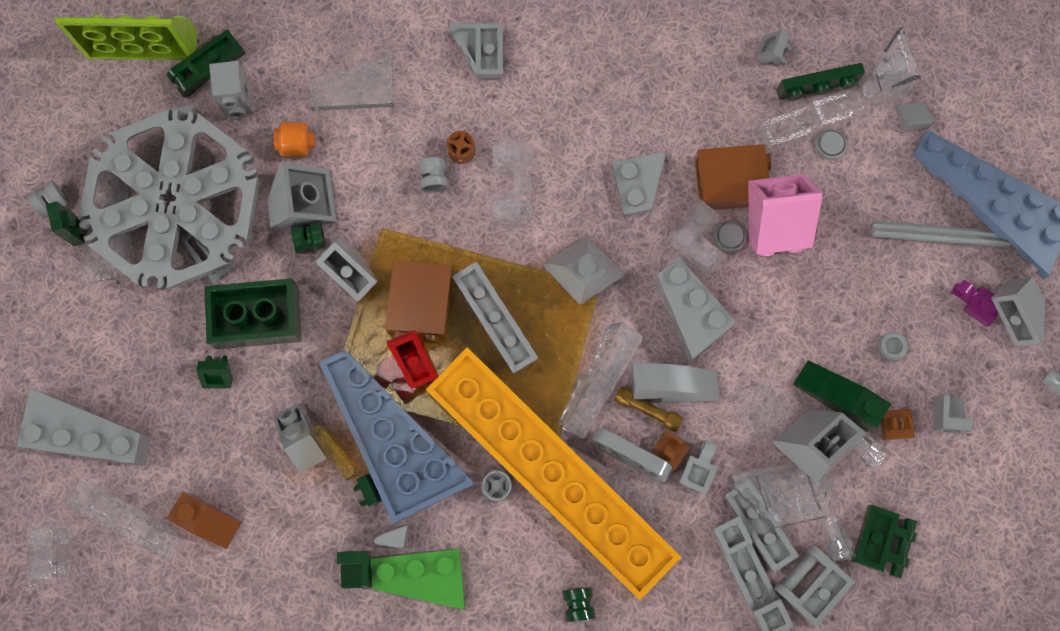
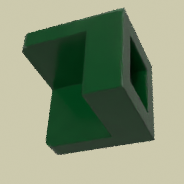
[337,551,371,589]

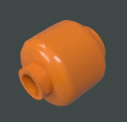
[274,121,315,158]

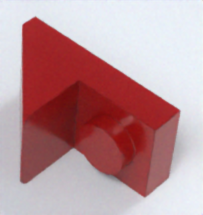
[386,330,438,389]

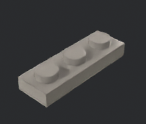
[723,480,799,573]

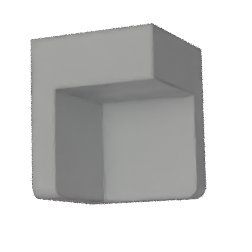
[933,393,973,434]

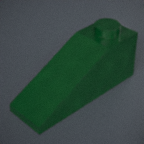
[793,360,891,432]

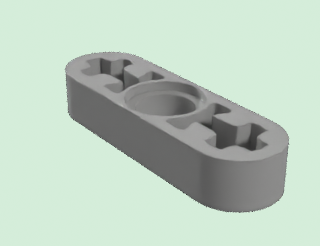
[590,428,672,482]

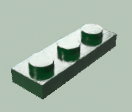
[776,63,865,101]

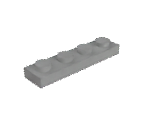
[452,261,538,375]

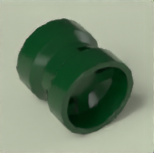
[291,221,326,254]
[562,587,596,622]

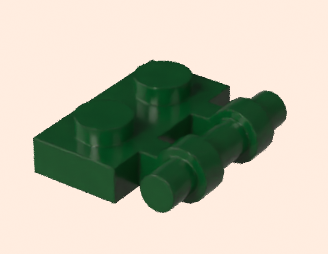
[852,505,917,579]

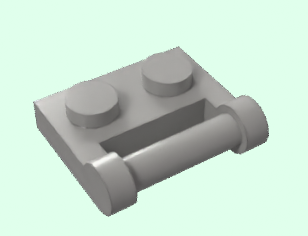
[774,545,855,627]

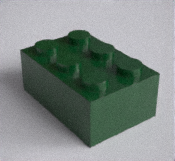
[204,278,302,349]

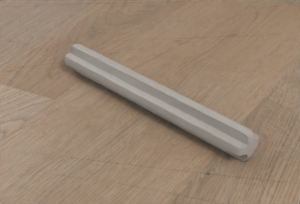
[870,221,1011,248]

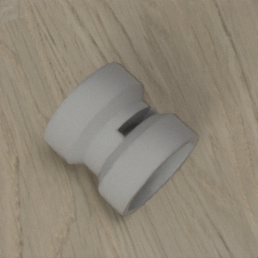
[418,157,448,193]
[27,180,69,219]
[482,471,512,502]

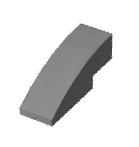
[631,363,720,403]

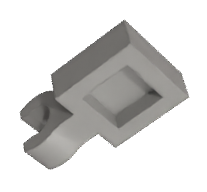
[678,440,718,495]

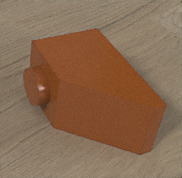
[166,492,242,549]

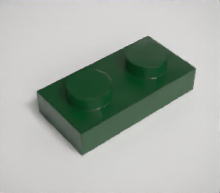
[46,201,86,246]

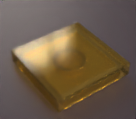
[311,424,362,483]

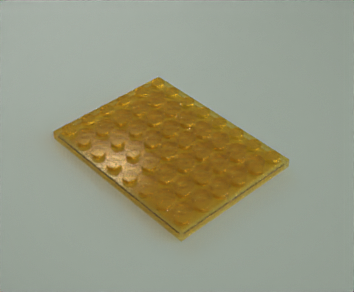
[343,228,598,437]

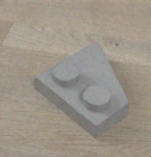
[450,23,503,79]
[612,152,665,217]

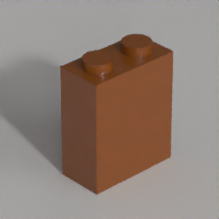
[694,144,771,211]
[385,260,453,343]

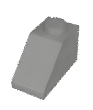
[316,237,378,302]
[991,277,1045,346]

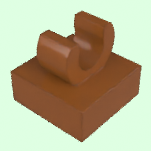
[881,409,915,440]
[650,430,690,473]

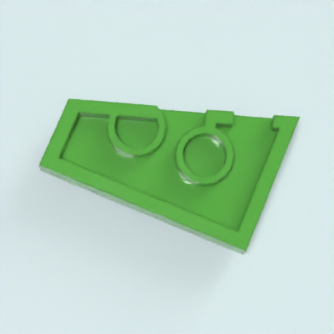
[370,549,465,610]

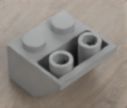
[773,409,866,483]

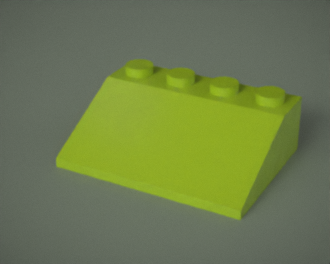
[55,15,197,60]

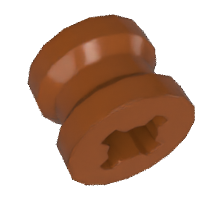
[447,131,475,164]

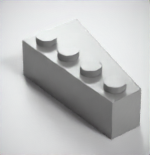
[16,388,151,466]

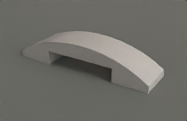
[712,515,794,631]

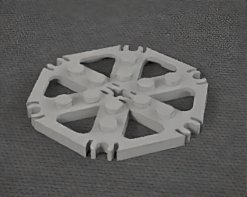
[78,109,260,290]

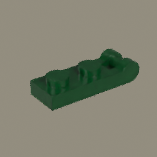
[167,29,246,98]

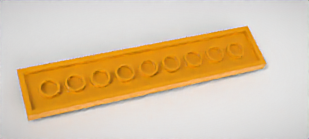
[426,347,681,600]

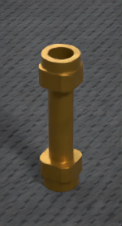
[614,385,684,433]

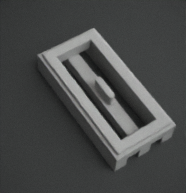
[180,233,237,285]

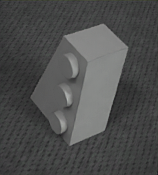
[654,257,737,364]

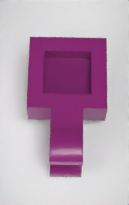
[951,280,999,327]

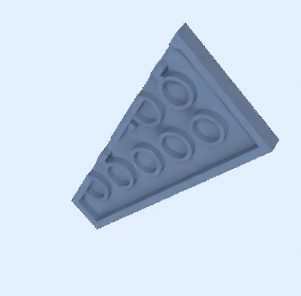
[912,130,1060,280]
[319,350,475,524]

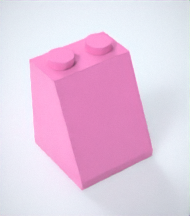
[748,174,822,256]

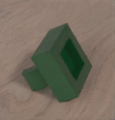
[196,355,233,388]
[353,473,383,507]

